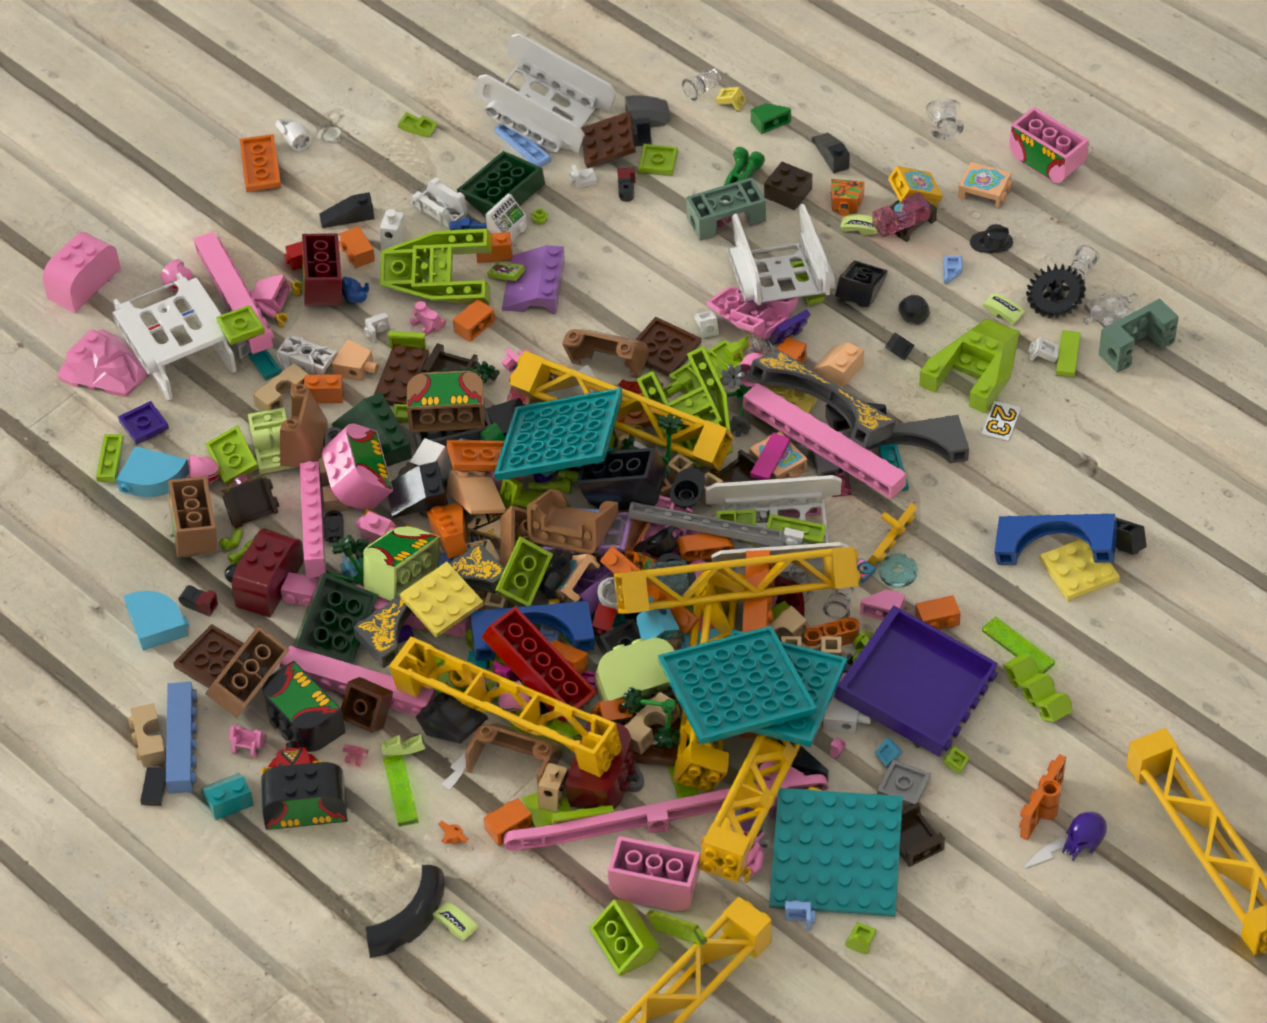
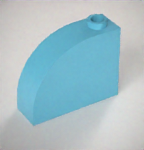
[117,446,189,497]
[124,591,189,650]

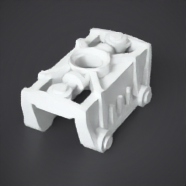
[411,177,467,229]
[277,334,338,375]

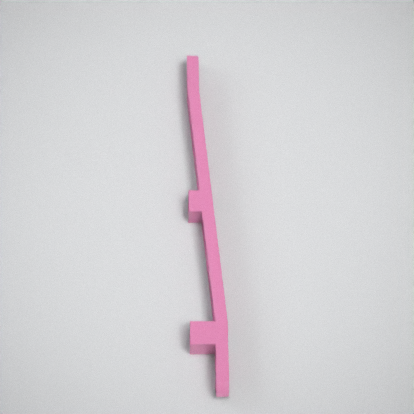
[503,774,828,850]

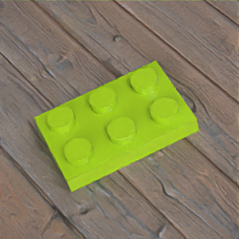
[205,425,260,486]

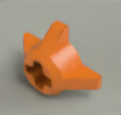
[438,821,468,844]

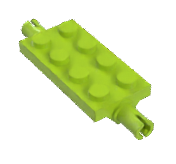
[663,334,755,399]

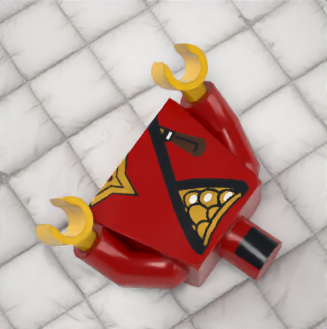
[261,741,323,774]

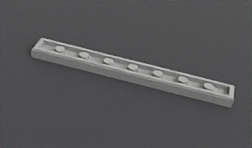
[628,502,783,547]

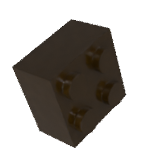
[764,161,813,210]

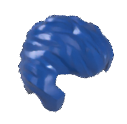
[342,276,369,303]

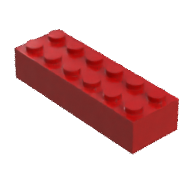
[481,606,597,724]

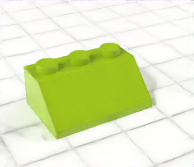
[496,537,553,607]
[589,899,660,976]

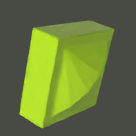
[942,746,970,775]

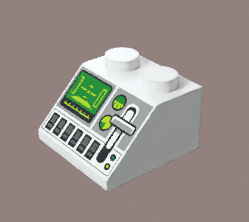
[486,193,527,242]

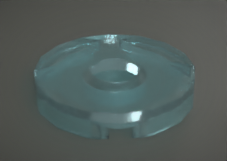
[879,553,917,588]

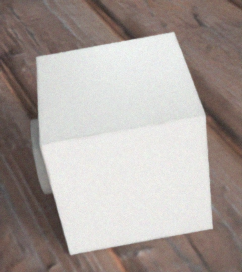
[410,438,453,480]

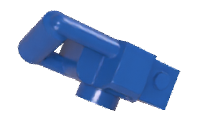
[450,218,487,230]

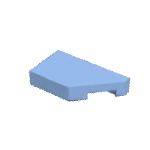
[944,256,962,285]

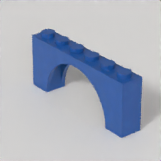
[994,513,1118,565]
[470,601,595,661]

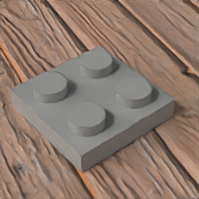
[877,760,931,806]

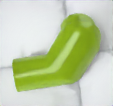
[219,528,243,550]

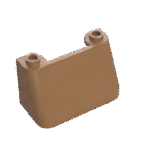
[562,329,649,378]
[280,384,328,467]
[527,489,618,554]

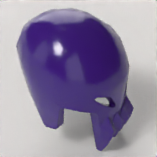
[1062,812,1107,861]

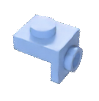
[785,900,815,931]

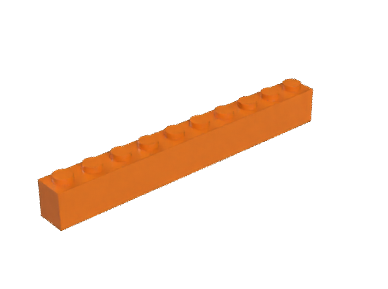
[739,550,776,738]

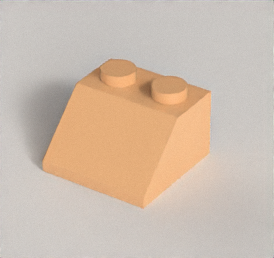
[812,342,864,387]

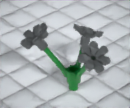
[721,364,752,437]

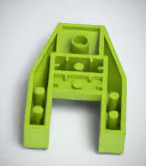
[380,229,492,305]
[919,319,1020,413]
[637,346,733,469]

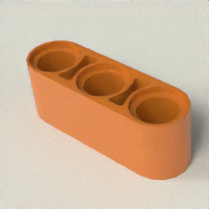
[676,533,735,562]
[804,617,860,646]

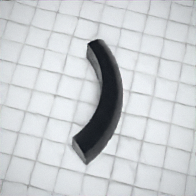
[366,865,445,958]

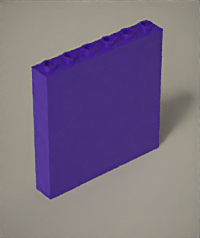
[834,605,998,757]

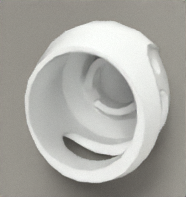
[597,577,618,611]

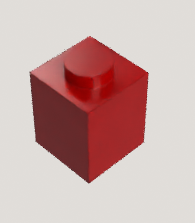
[284,241,302,270]
[592,604,617,636]

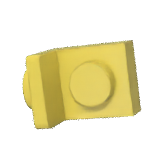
[716,87,746,111]

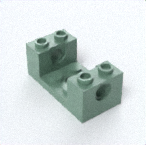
[686,177,766,240]
[1098,299,1179,372]

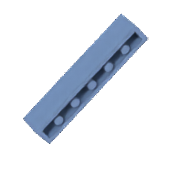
[166,682,197,793]

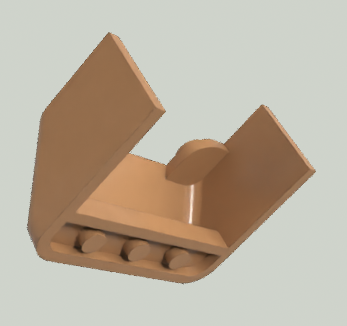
[465,723,562,786]

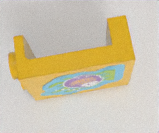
[888,166,943,207]

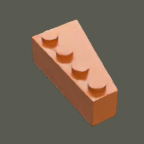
[426,502,467,559]

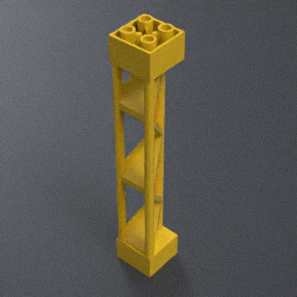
[509,350,734,472]
[614,547,861,614]
[673,571,745,792]
[1126,728,1267,956]
[617,896,772,1023]

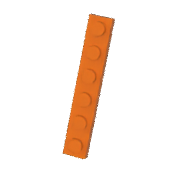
[600,546,700,635]

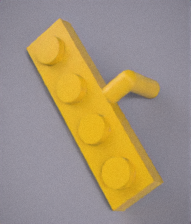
[867,503,917,566]

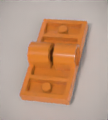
[1019,754,1066,840]

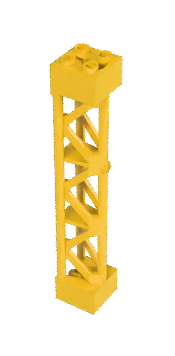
[389,637,622,777]
[699,734,801,883]

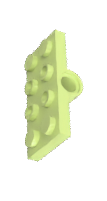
[248,407,296,474]

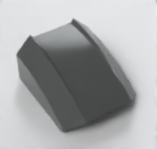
[625,96,670,128]

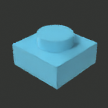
[874,738,903,767]

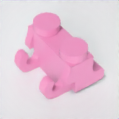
[410,301,446,336]
[229,725,267,758]

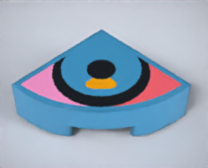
[856,558,876,583]

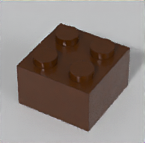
[341,677,394,733]

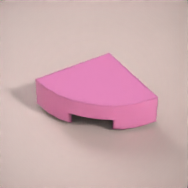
[830,738,846,759]

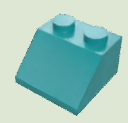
[201,773,254,820]

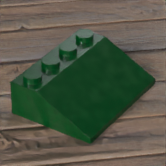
[457,151,545,217]
[332,392,412,467]
[293,573,378,664]

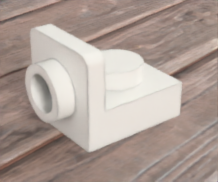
[570,165,597,189]
[694,310,719,338]
[364,312,389,343]
[1028,337,1059,363]
[781,527,804,546]

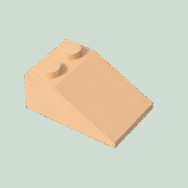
[446,471,506,514]

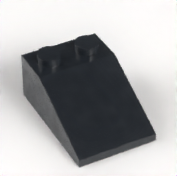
[835,260,888,307]
[388,461,448,518]
[596,618,641,655]
[415,692,489,744]

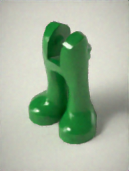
[724,147,765,185]

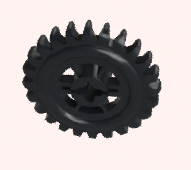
[1026,264,1086,318]

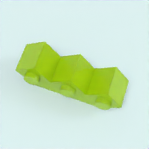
[1003,654,1073,722]

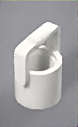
[275,118,312,152]

